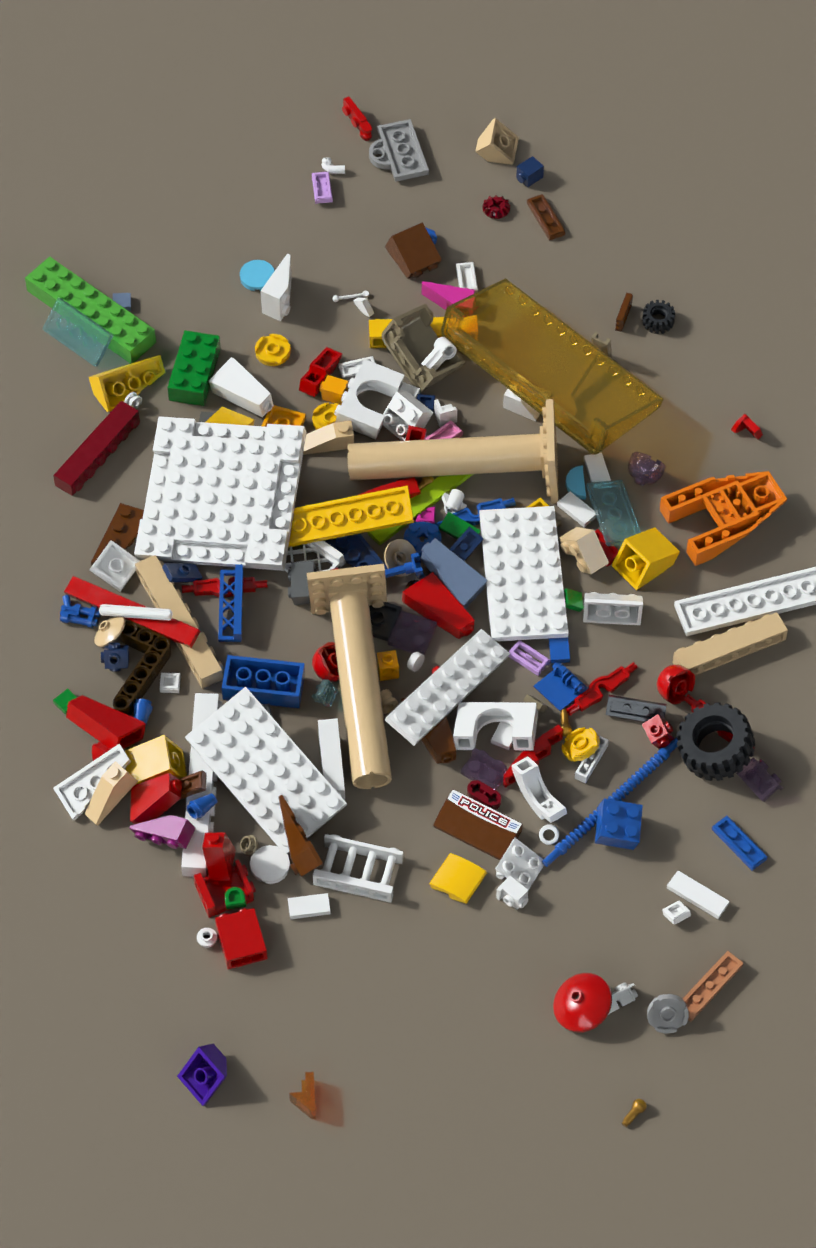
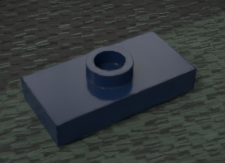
[162,563,203,582]

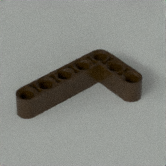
[113,621,171,716]

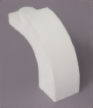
[511,756,567,823]

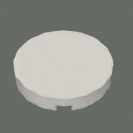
[250,845,290,884]

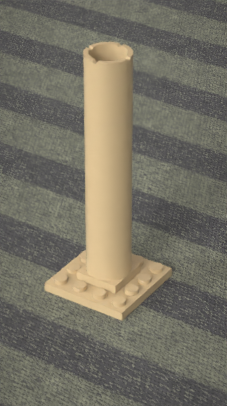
[348,399,559,504]
[307,564,392,789]

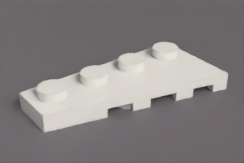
[53,744,131,821]

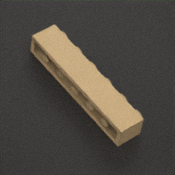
[673,612,788,676]

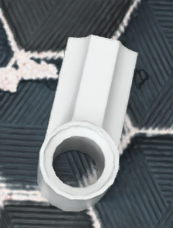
[421,337,457,370]

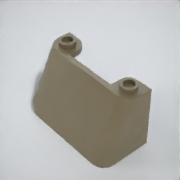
[382,303,466,392]

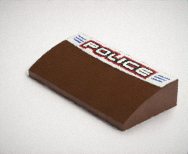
[433,789,523,860]

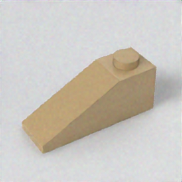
[303,421,354,455]
[84,761,138,826]

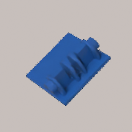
[533,662,588,711]

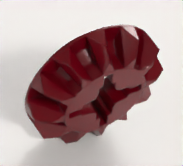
[482,195,510,219]

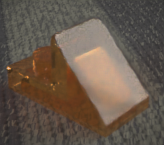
[289,1072,316,1119]

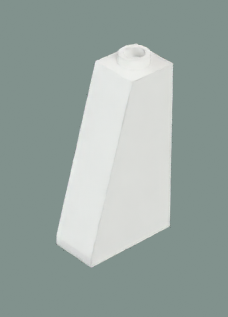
[209,357,274,418]
[318,718,345,800]

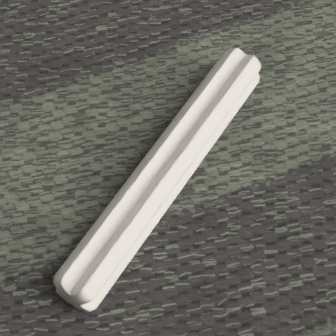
[99,604,173,621]

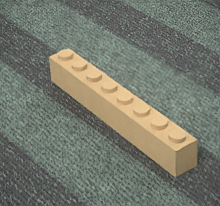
[135,555,224,689]

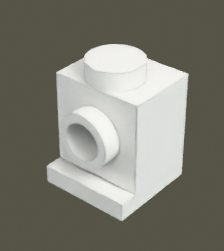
[496,876,529,910]

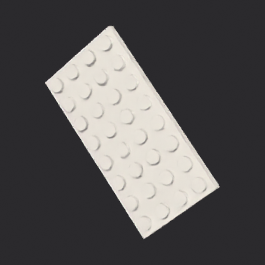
[479,506,568,641]
[185,687,347,854]

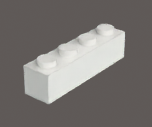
[575,735,609,784]

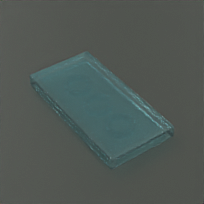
[42,298,114,366]
[586,480,641,546]

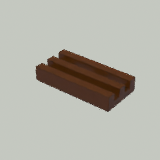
[615,292,633,332]

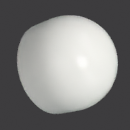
[539,824,559,845]

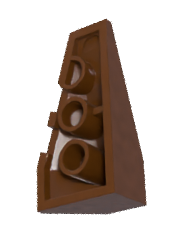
[278,795,323,877]

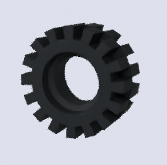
[642,300,675,334]

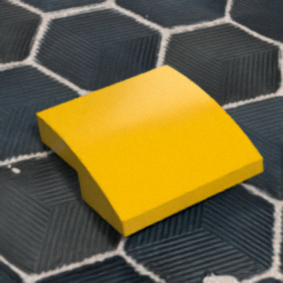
[429,853,487,904]

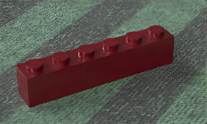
[53,401,140,496]

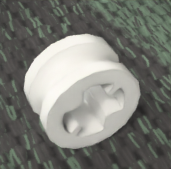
[124,392,142,409]

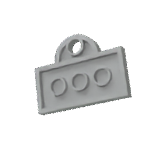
[369,119,429,182]

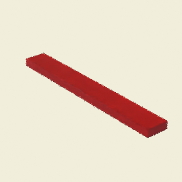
[64,576,201,648]

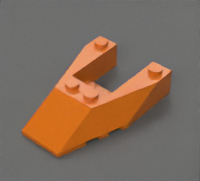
[660,471,787,566]

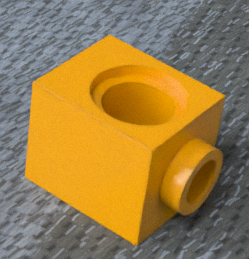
[377,650,399,681]

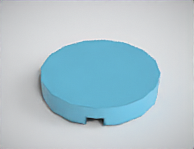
[240,260,274,291]

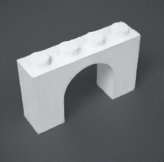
[334,359,404,439]
[453,702,538,750]

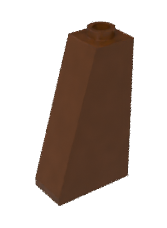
[401,698,456,764]

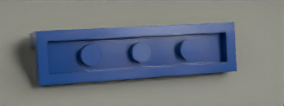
[218,564,243,642]

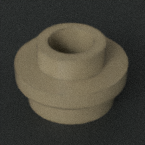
[240,835,258,855]

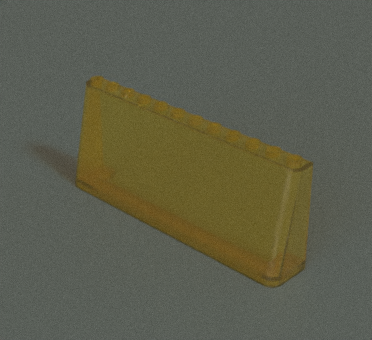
[441,278,664,455]

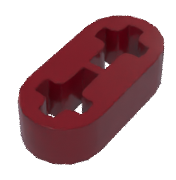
[467,780,501,810]

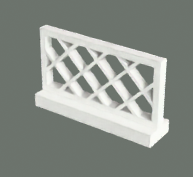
[284,541,346,573]

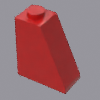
[130,773,182,824]
[202,832,236,881]

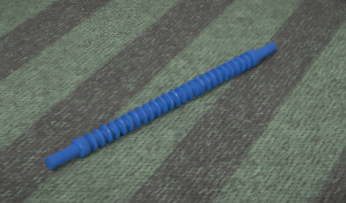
[542,738,678,867]

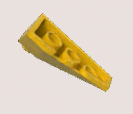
[89,355,166,412]

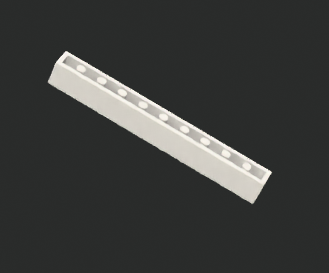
[181,693,223,877]

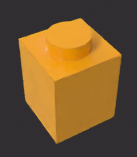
[319,375,348,405]

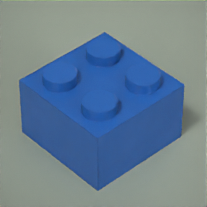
[595,798,643,850]

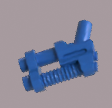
[60,595,101,628]

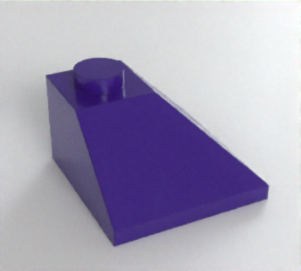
[177,1043,227,1106]

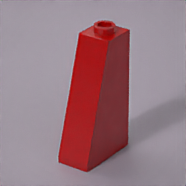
[402,572,475,639]
[66,695,146,749]

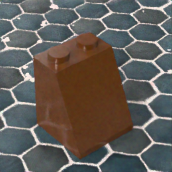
[385,222,442,279]

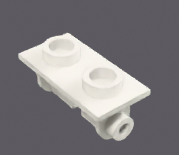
[608,982,638,1015]

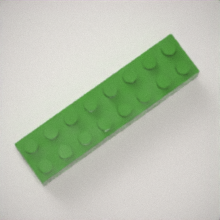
[25,256,156,364]

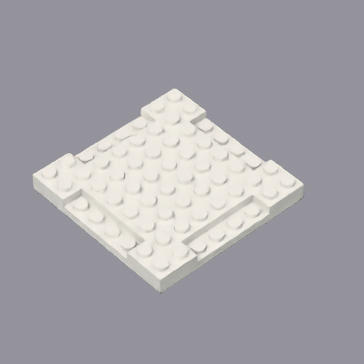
[134,417,307,571]

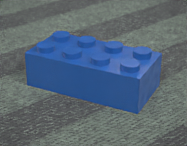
[221,655,305,708]

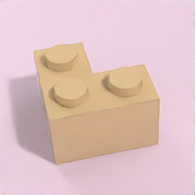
[559,527,609,574]

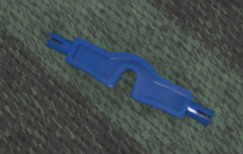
[435,498,516,527]

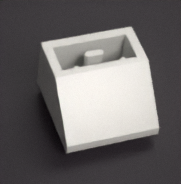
[383,391,434,441]

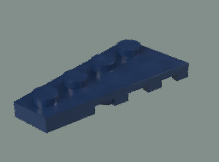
[323,533,388,570]

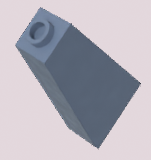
[421,538,488,609]

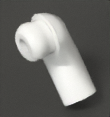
[321,157,345,174]

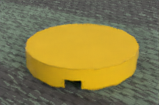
[255,334,291,366]
[312,402,340,430]
[561,727,600,762]

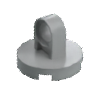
[647,994,689,1034]

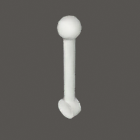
[332,291,369,302]

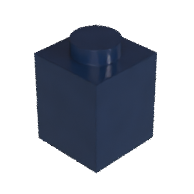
[516,156,544,188]

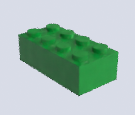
[167,330,221,406]

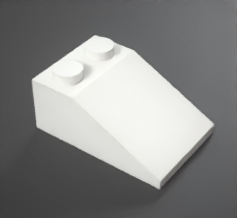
[261,254,292,321]

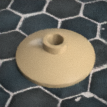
[384,539,416,577]
[94,616,125,647]

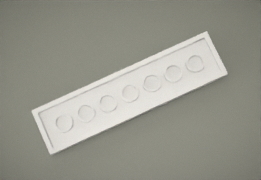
[674,567,816,636]
[385,629,510,746]

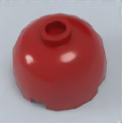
[312,642,339,682]
[657,664,695,704]

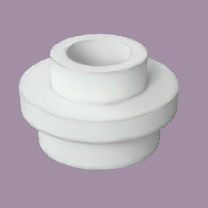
[197,928,217,948]

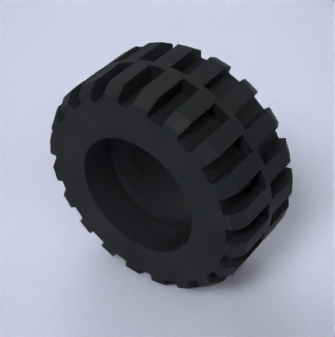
[676,702,755,781]

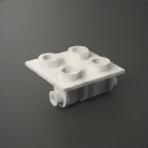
[495,838,544,890]

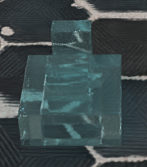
[312,680,338,707]

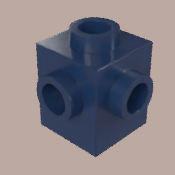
[101,643,129,672]

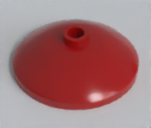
[553,973,612,1033]

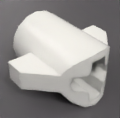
[442,489,467,514]

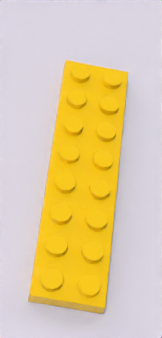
[288,486,414,547]

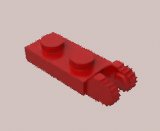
[342,96,372,141]

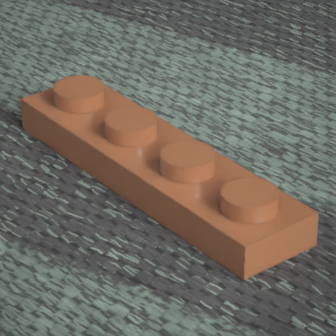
[683,951,744,1022]

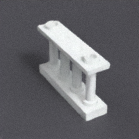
[313,834,403,903]

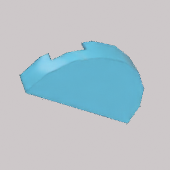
[566,465,586,500]

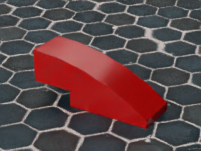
[299,347,342,397]

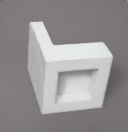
[434,399,457,427]

